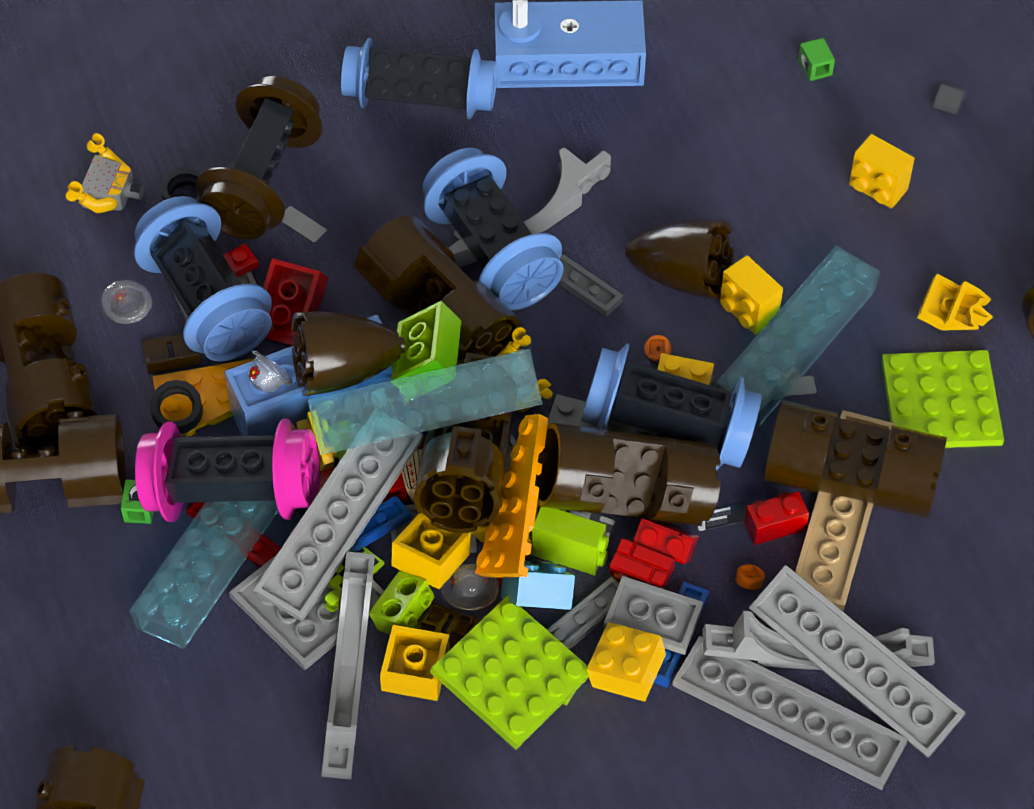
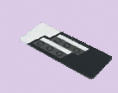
[698,502,746,531]

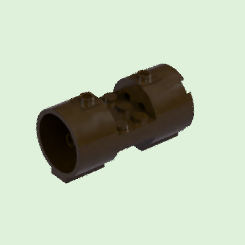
[354,215,521,361]
[0,273,97,450]
[414,353,517,533]
[764,400,947,518]
[0,411,126,513]
[535,423,721,526]
[35,746,145,809]

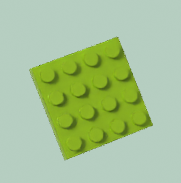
[881,350,1004,448]
[430,596,590,750]

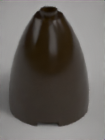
[625,219,734,299]
[291,311,405,396]

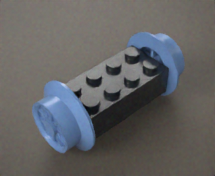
[341,38,497,119]

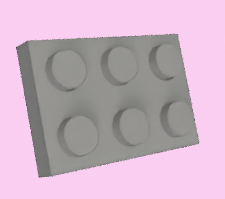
[603,576,703,655]

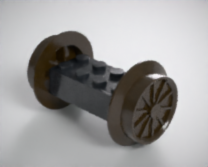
[196,76,322,240]

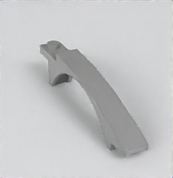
[449,147,611,267]
[322,551,375,779]
[702,611,935,670]

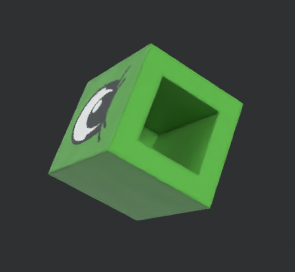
[798,38,835,81]
[121,479,154,524]

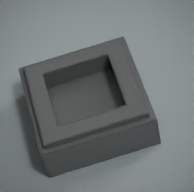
[933,84,965,115]

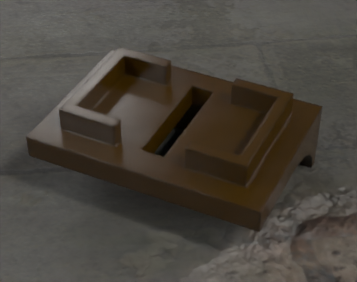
[142,333,201,374]
[414,603,481,650]

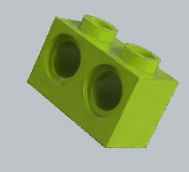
[369,571,435,635]

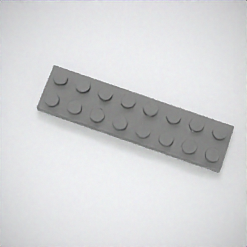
[254,408,424,622]
[749,565,966,758]
[672,636,908,790]

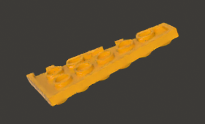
[152,357,262,437]
[475,414,548,577]

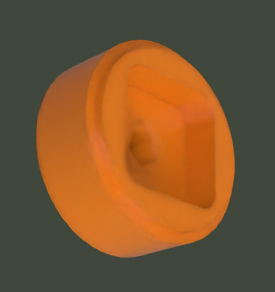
[644,335,672,363]
[735,564,765,590]

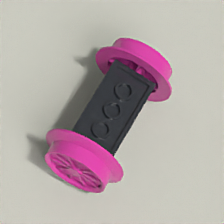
[135,419,320,522]

